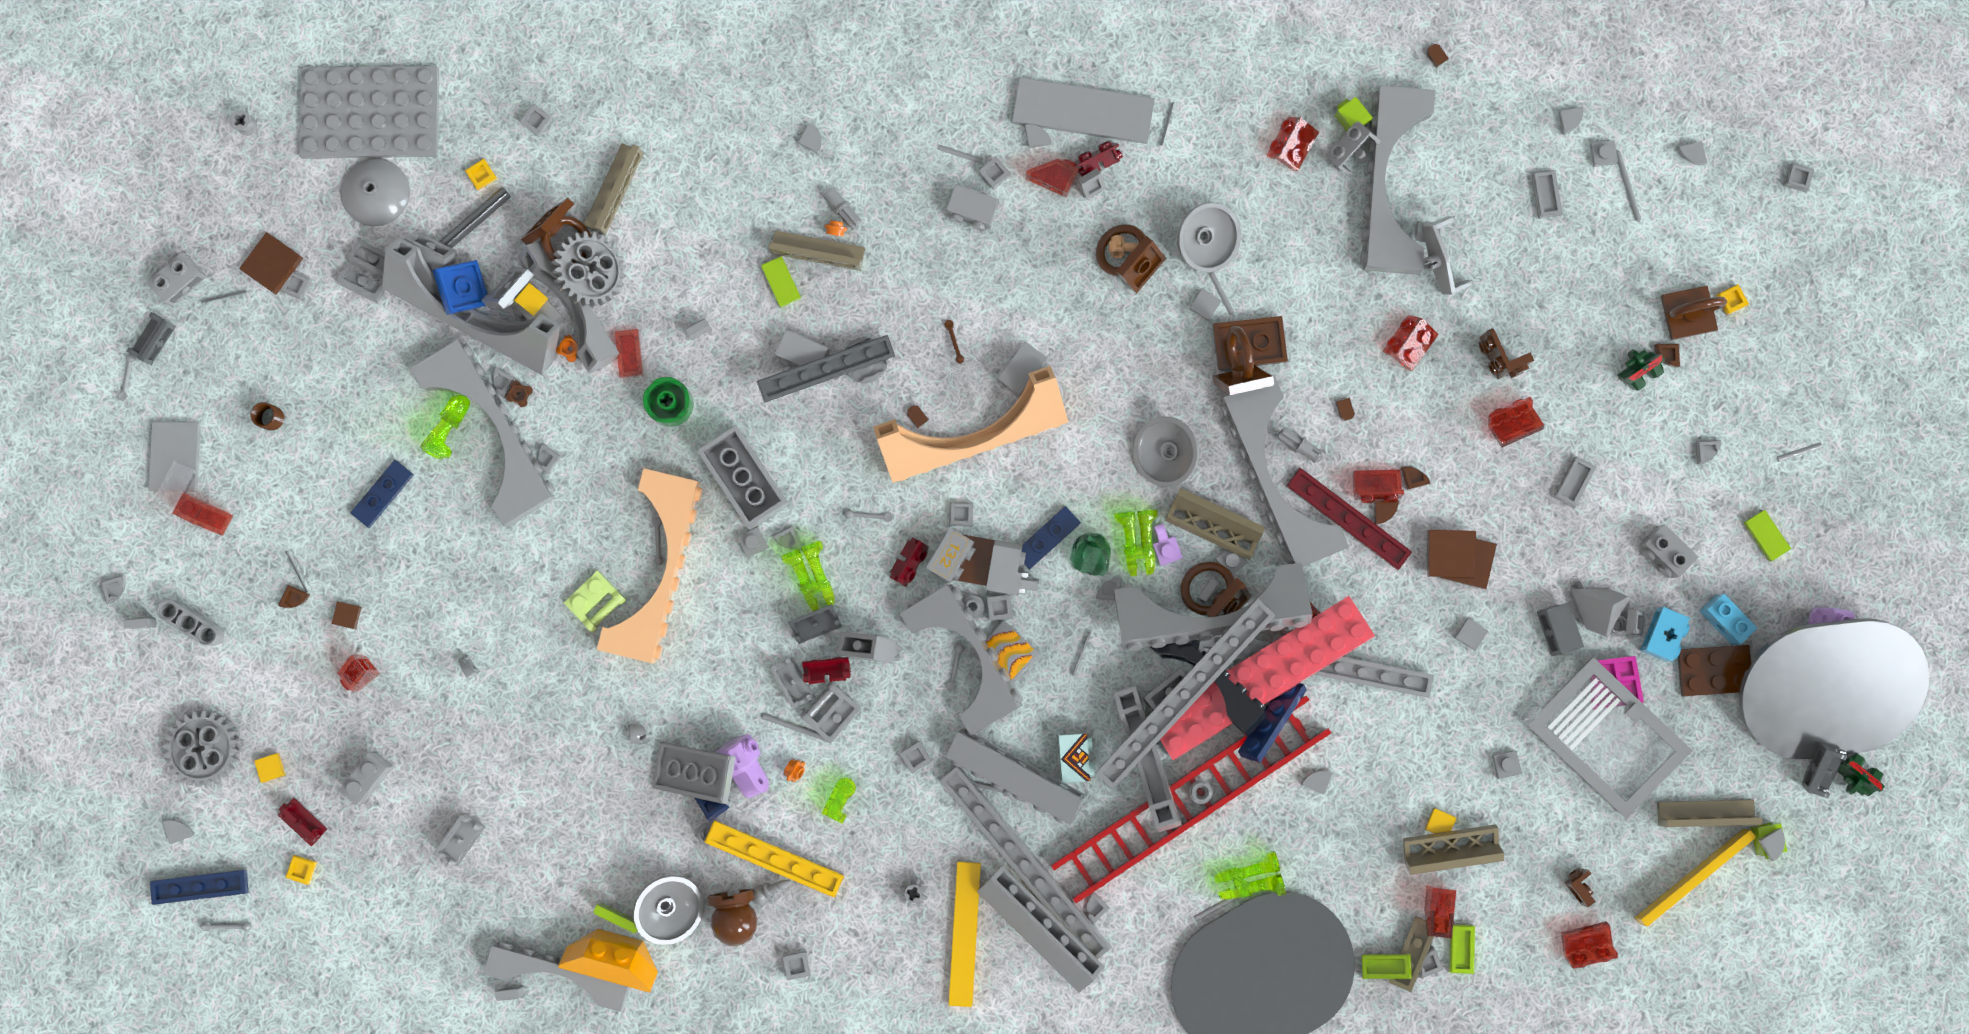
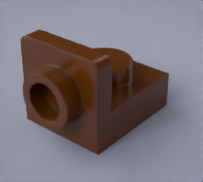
[1564,868,1596,907]

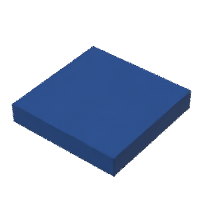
[432,260,488,315]

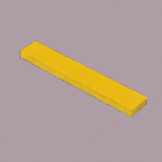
[704,820,844,898]
[1634,829,1756,927]
[949,861,981,1007]

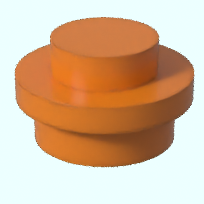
[824,220,847,236]

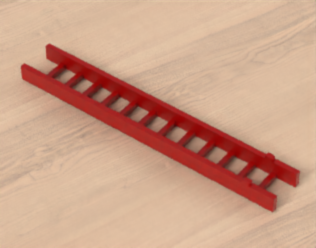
[1051,695,1331,904]

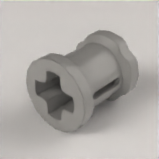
[230,110,258,136]

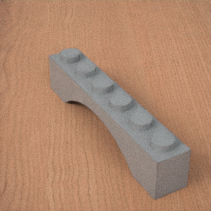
[518,240,619,373]
[1113,686,1182,832]
[483,941,630,1012]

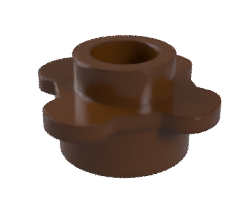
[506,380,533,407]

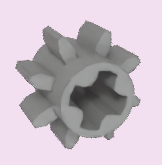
[900,878,928,907]

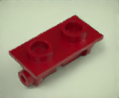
[1073,141,1123,177]
[889,537,929,587]
[802,657,851,685]
[278,798,328,847]

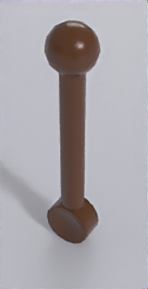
[944,320,964,364]

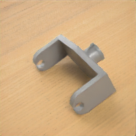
[1423,216,1474,295]

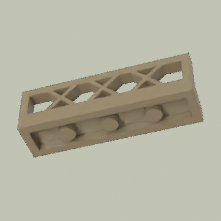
[584,143,644,236]
[768,231,865,271]
[1165,488,1265,560]
[1657,800,1763,827]
[1403,824,1504,875]

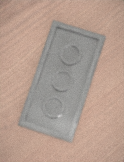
[652,742,736,804]

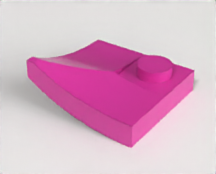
[1589,656,1644,710]

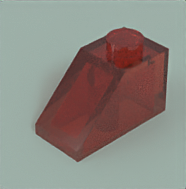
[1025,159,1079,198]
[172,493,234,536]
[337,655,380,692]
[1424,885,1457,939]

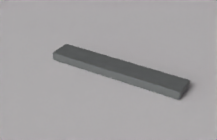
[756,335,895,403]

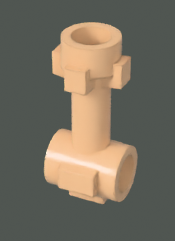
[1109,235,1139,258]

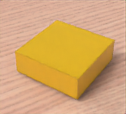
[465,159,497,191]
[514,283,548,316]
[1716,284,1749,315]
[254,753,286,783]
[1424,808,1456,834]
[285,855,317,885]

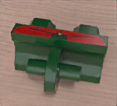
[1617,349,1665,391]
[1837,753,1885,796]

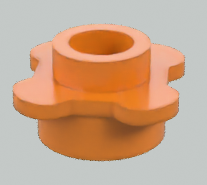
[556,335,578,362]
[784,759,805,783]

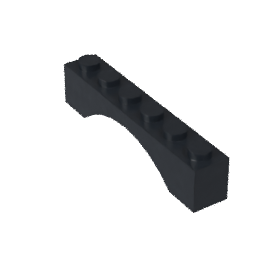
[1150,640,1267,737]

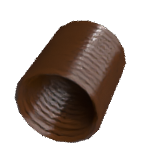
[250,402,284,431]

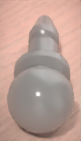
[752,879,790,905]

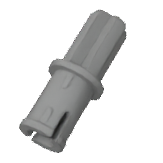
[823,187,862,229]
[1277,427,1323,463]

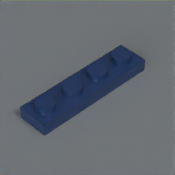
[1238,683,1307,763]
[150,869,249,905]

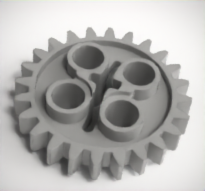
[551,231,626,307]
[162,711,242,787]

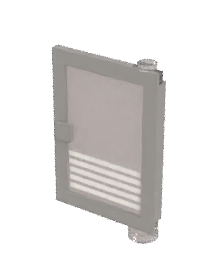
[1521,657,1693,818]

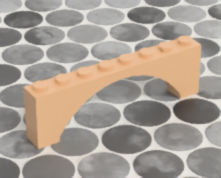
[873,366,1068,483]
[597,468,703,664]

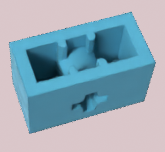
[1699,594,1757,645]
[1640,607,1690,662]

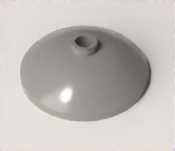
[341,158,410,226]
[1177,202,1241,272]
[1133,417,1199,487]
[633,875,704,945]

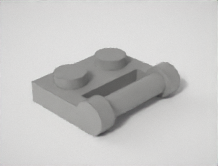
[482,266,534,309]
[799,682,862,744]

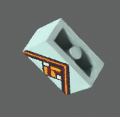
[1058,733,1095,783]

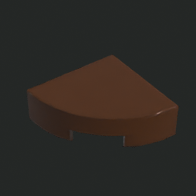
[1654,344,1680,368]
[1401,466,1431,490]
[1374,500,1399,524]
[278,585,311,608]

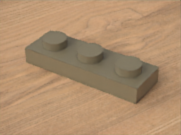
[1389,916,1438,992]

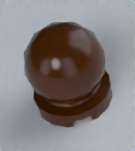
[707,889,758,946]

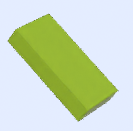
[761,256,801,308]
[1743,510,1791,562]
[593,903,638,933]
[1449,924,1475,974]
[1361,954,1412,979]

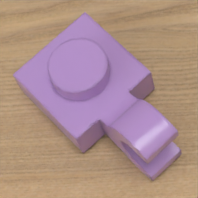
[1152,523,1183,566]

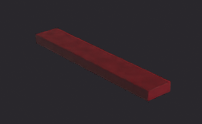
[1286,468,1412,571]

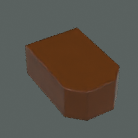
[1427,44,1449,68]
[1335,398,1355,421]
[907,405,929,428]

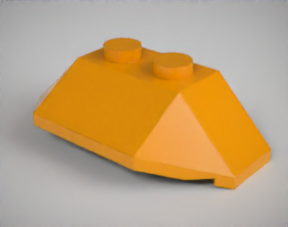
[558,929,658,993]

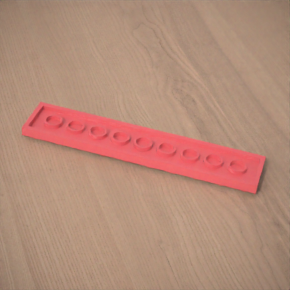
[1160,596,1375,761]

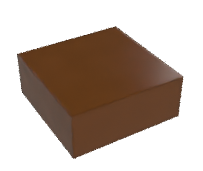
[331,601,362,629]

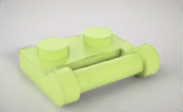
[564,570,626,633]

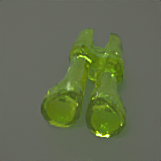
[420,395,471,460]
[1114,509,1158,576]
[780,540,835,611]
[1214,851,1286,900]

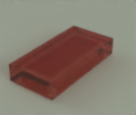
[615,329,644,378]

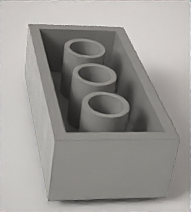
[697,425,790,530]

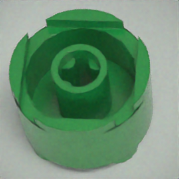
[643,377,694,427]

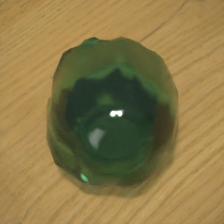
[1070,532,1111,576]

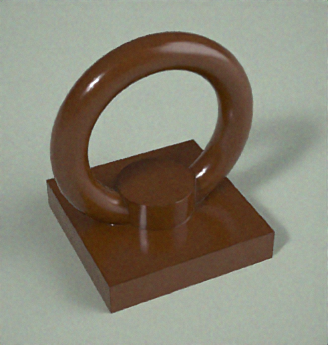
[521,198,590,264]
[1096,224,1167,294]
[1660,285,1727,340]
[1213,326,1274,395]
[1180,561,1252,617]

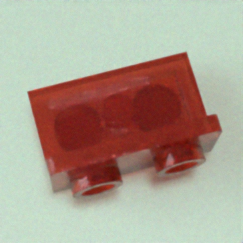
[1267,117,1319,171]
[1383,315,1439,371]
[1488,397,1544,448]
[1352,469,1405,503]
[1561,921,1618,969]

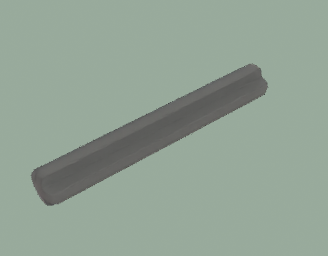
[438,187,511,248]

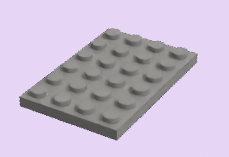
[300,66,439,159]

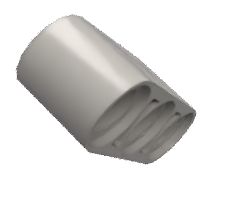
[157,600,224,646]

